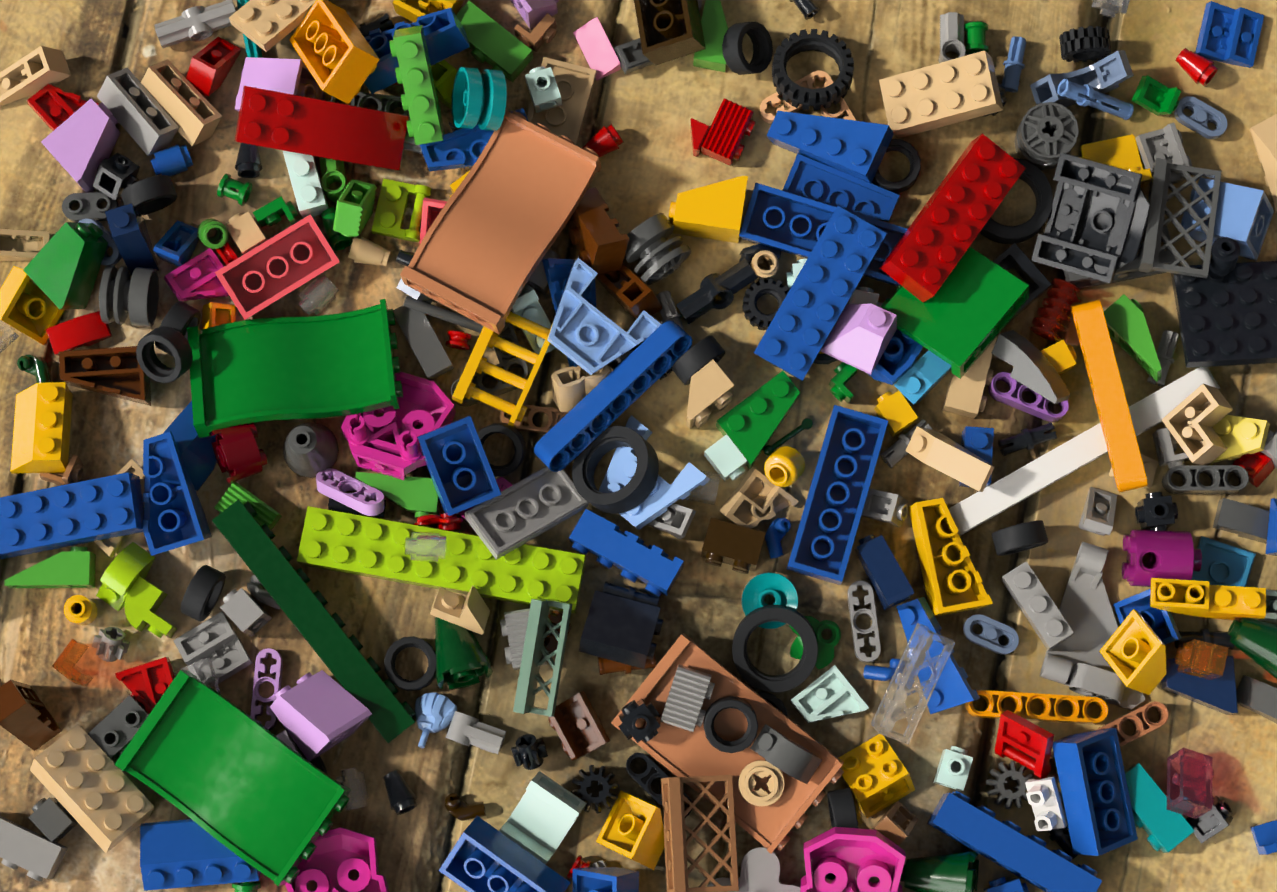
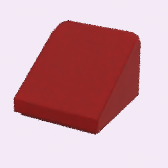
[690,118,710,157]
[1232,452,1275,487]

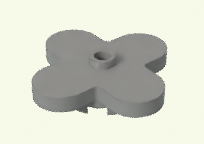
[707,847,800,892]

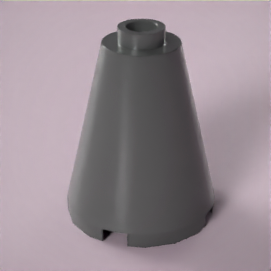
[283,422,339,478]

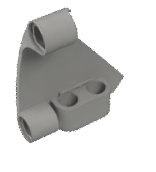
[1040,542,1146,710]

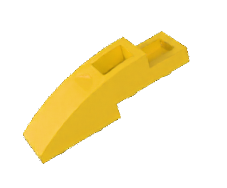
[1150,578,1266,620]

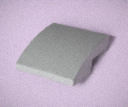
[173,612,253,688]

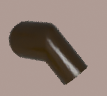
[445,793,486,821]

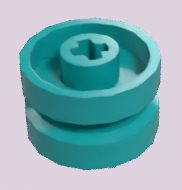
[451,67,507,131]

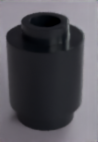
[1209,237,1240,276]

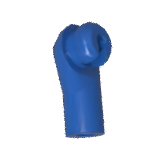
[863,658,905,681]

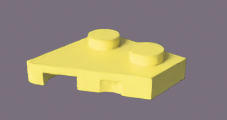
[1209,415,1270,465]

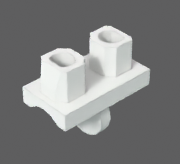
[1025,777,1068,831]

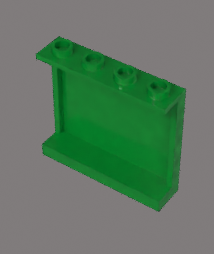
[880,247,1029,379]

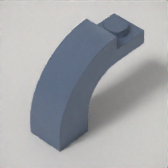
[1030,50,1134,107]

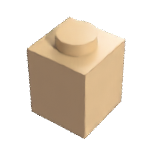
[225,211,267,255]

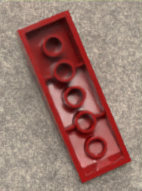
[235,85,409,170]

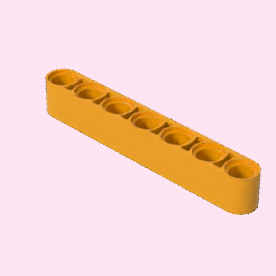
[1071,300,1148,493]

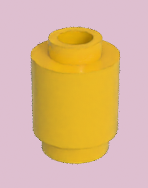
[64,595,97,626]

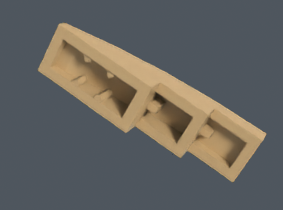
[0,229,49,261]

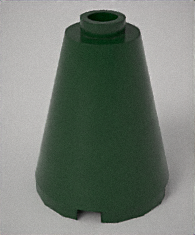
[435,617,493,690]
[1228,617,1277,679]
[900,851,979,892]

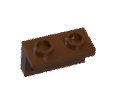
[548,691,610,761]

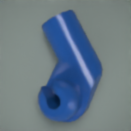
[765,518,791,559]

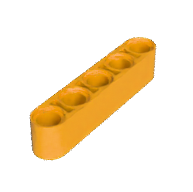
[965,690,1108,724]

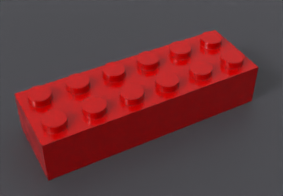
[880,133,1025,303]

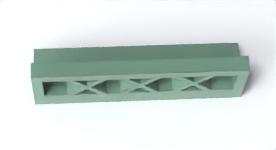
[513,598,572,717]

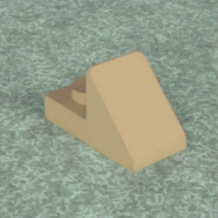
[430,585,490,635]

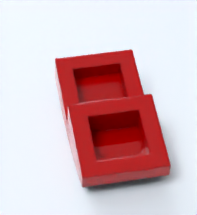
[46,311,112,356]

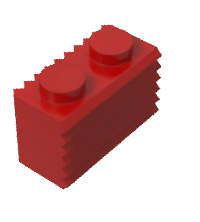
[701,99,756,166]

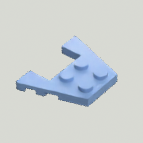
[547,258,662,375]
[599,415,711,530]

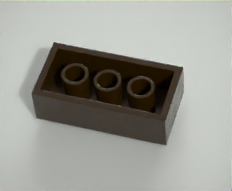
[634,0,706,66]

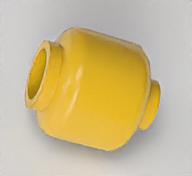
[764,446,805,487]

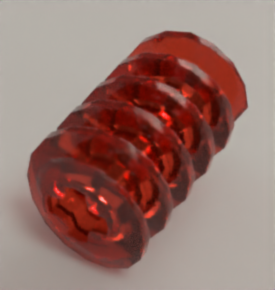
[1029,279,1082,341]

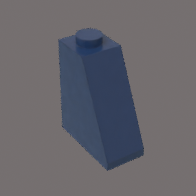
[105,203,159,276]
[855,534,914,610]
[1160,656,1238,715]

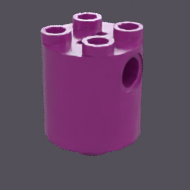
[1122,530,1202,587]

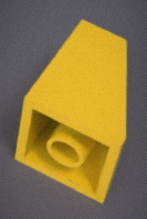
[669,176,748,243]

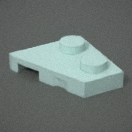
[790,665,869,723]

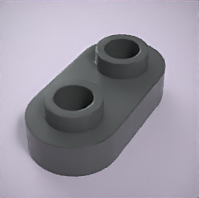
[62,192,119,223]

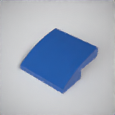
[1195,1,1264,68]

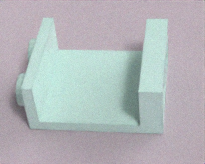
[499,771,587,864]

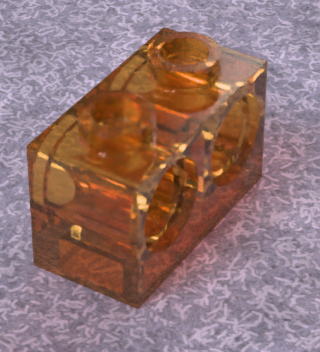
[1175,639,1229,680]

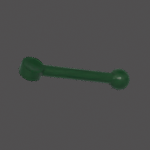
[763,418,813,456]

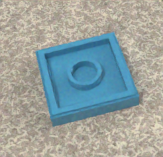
[1192,536,1256,587]

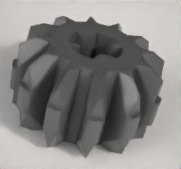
[986,761,1034,809]

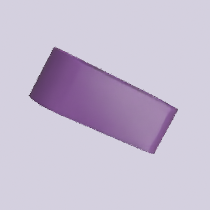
[988,372,1069,422]

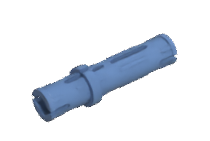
[1057,79,1134,120]

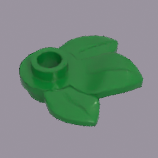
[789,616,841,670]

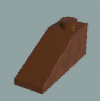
[595,263,662,320]

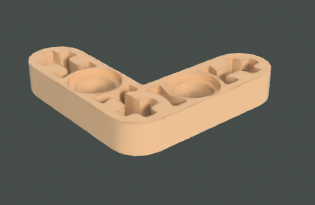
[759,70,856,124]

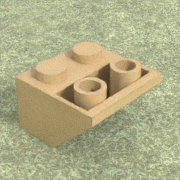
[686,360,734,429]

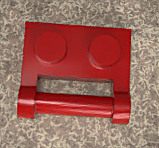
[994,710,1054,779]

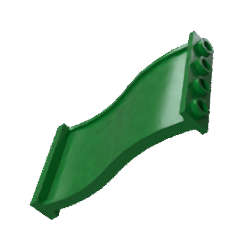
[187,299,403,438]
[114,670,351,886]

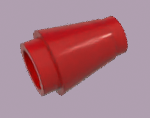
[1175,48,1218,86]
[582,124,624,157]

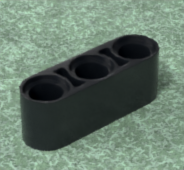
[626,753,692,818]

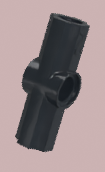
[676,259,758,324]

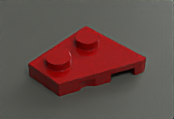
[27,84,99,131]
[115,657,175,714]

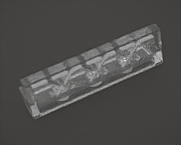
[871,623,956,745]

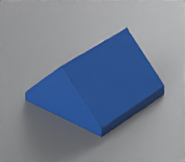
[1113,589,1181,645]

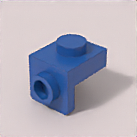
[983,877,1029,892]

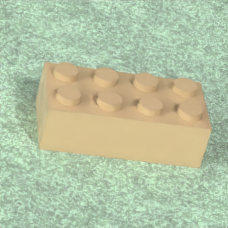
[879,50,1003,139]
[30,724,154,853]

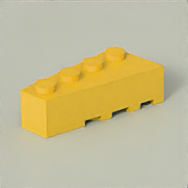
[908,498,993,616]

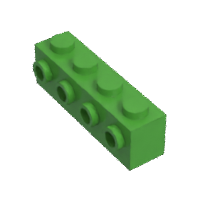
[389,25,445,145]

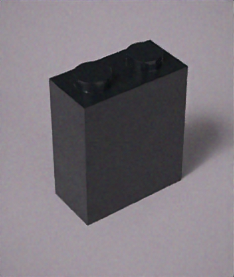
[579,590,663,669]

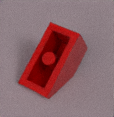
[186,37,241,96]

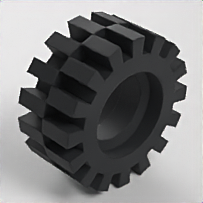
[1059,26,1111,62]
[742,278,789,330]

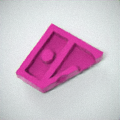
[164,248,229,301]

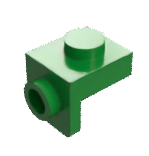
[1131,75,1182,116]
[829,362,859,404]

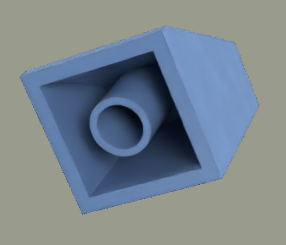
[1181,177,1274,261]

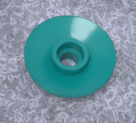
[742,572,798,629]

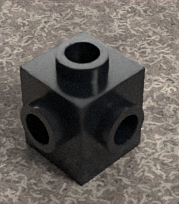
[93,152,140,201]
[1135,492,1178,531]
[618,699,661,743]

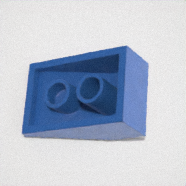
[417,416,502,516]

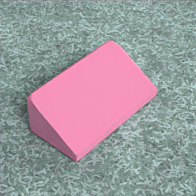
[573,17,621,81]

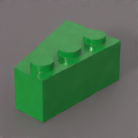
[716,371,800,469]

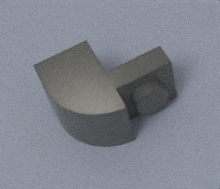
[750,724,822,784]

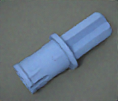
[1001,36,1026,92]

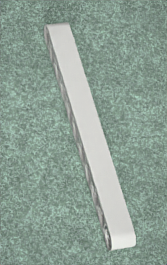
[949,367,1220,536]

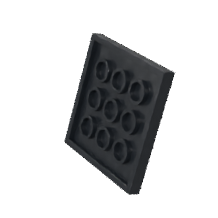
[1171,261,1277,368]

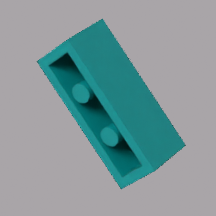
[1125,763,1195,853]

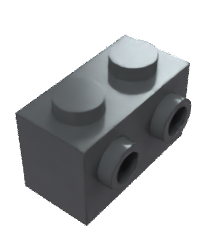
[88,695,149,760]

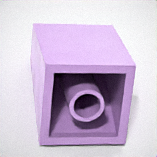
[235,57,326,112]
[41,98,120,193]
[270,670,372,762]

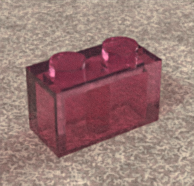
[1167,747,1214,819]

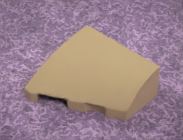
[719,467,798,529]

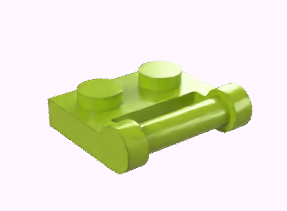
[371,178,432,242]

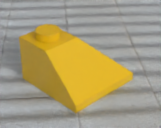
[0,266,64,345]
[1099,609,1166,695]
[596,790,665,870]

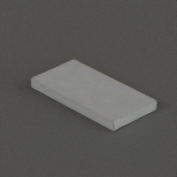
[464,466,589,560]

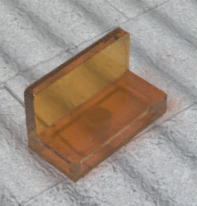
[52,639,93,687]

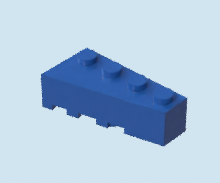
[364,8,470,94]
[766,111,894,184]
[569,509,684,597]

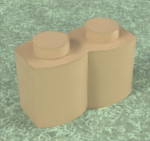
[551,365,610,412]

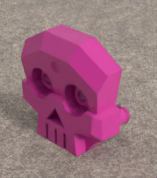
[341,372,456,480]
[800,827,906,892]
[285,828,389,892]

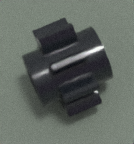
[511,734,548,770]

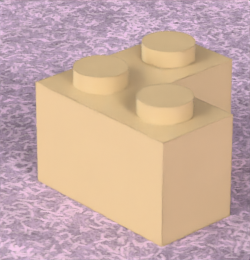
[1162,384,1233,465]

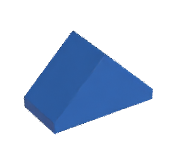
[153,220,199,267]

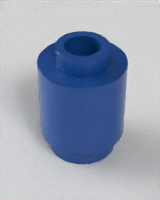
[150,145,193,177]

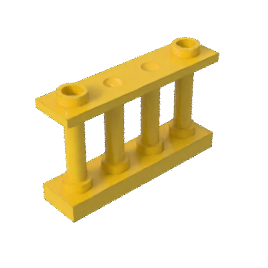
[452,312,553,427]

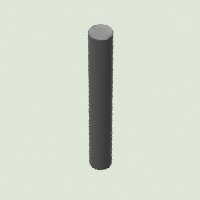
[403,295,483,333]

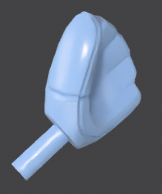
[415,692,457,748]

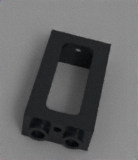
[993,243,1051,324]

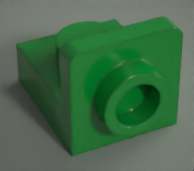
[252,196,298,228]

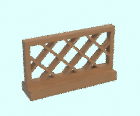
[661,775,739,892]

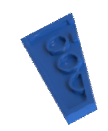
[420,108,529,171]
[896,597,980,714]

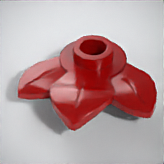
[413,513,463,531]

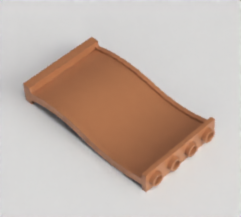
[400,110,602,335]
[611,633,844,854]

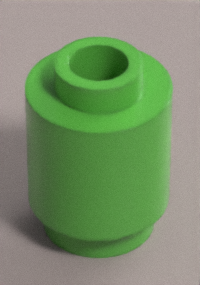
[197,219,228,249]

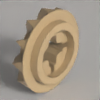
[739,760,784,806]

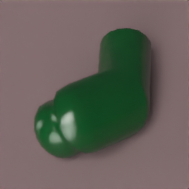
[17,355,51,383]

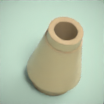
[348,237,390,266]
[751,250,779,279]

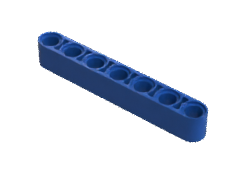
[534,320,693,472]

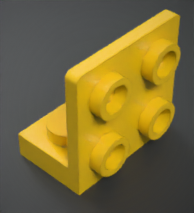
[1081,134,1152,189]
[839,733,915,818]

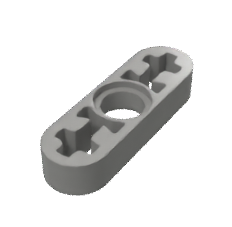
[847,581,881,663]

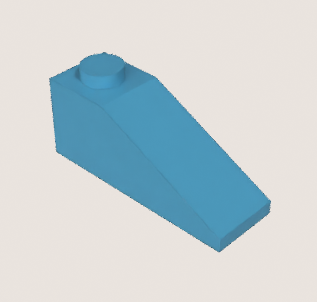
[894,350,951,405]

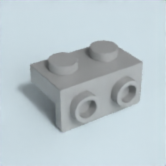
[1135,123,1192,184]

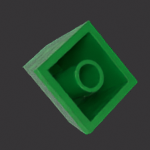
[23,222,108,310]

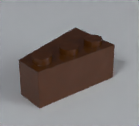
[567,188,629,275]
[59,346,151,406]
[0,680,62,751]

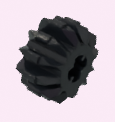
[571,765,619,814]

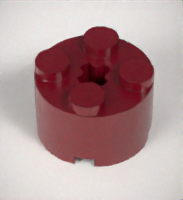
[210,423,268,483]

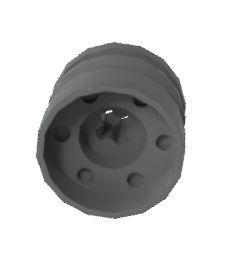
[1014,102,1079,170]
[624,213,691,286]
[99,265,159,327]

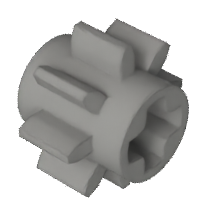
[92,627,130,662]

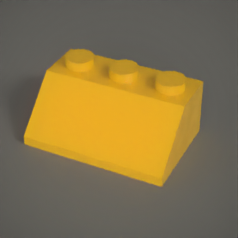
[10,382,73,474]

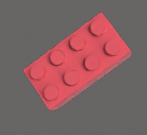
[215,214,340,320]

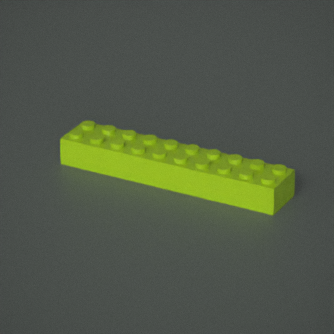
[297,506,586,614]

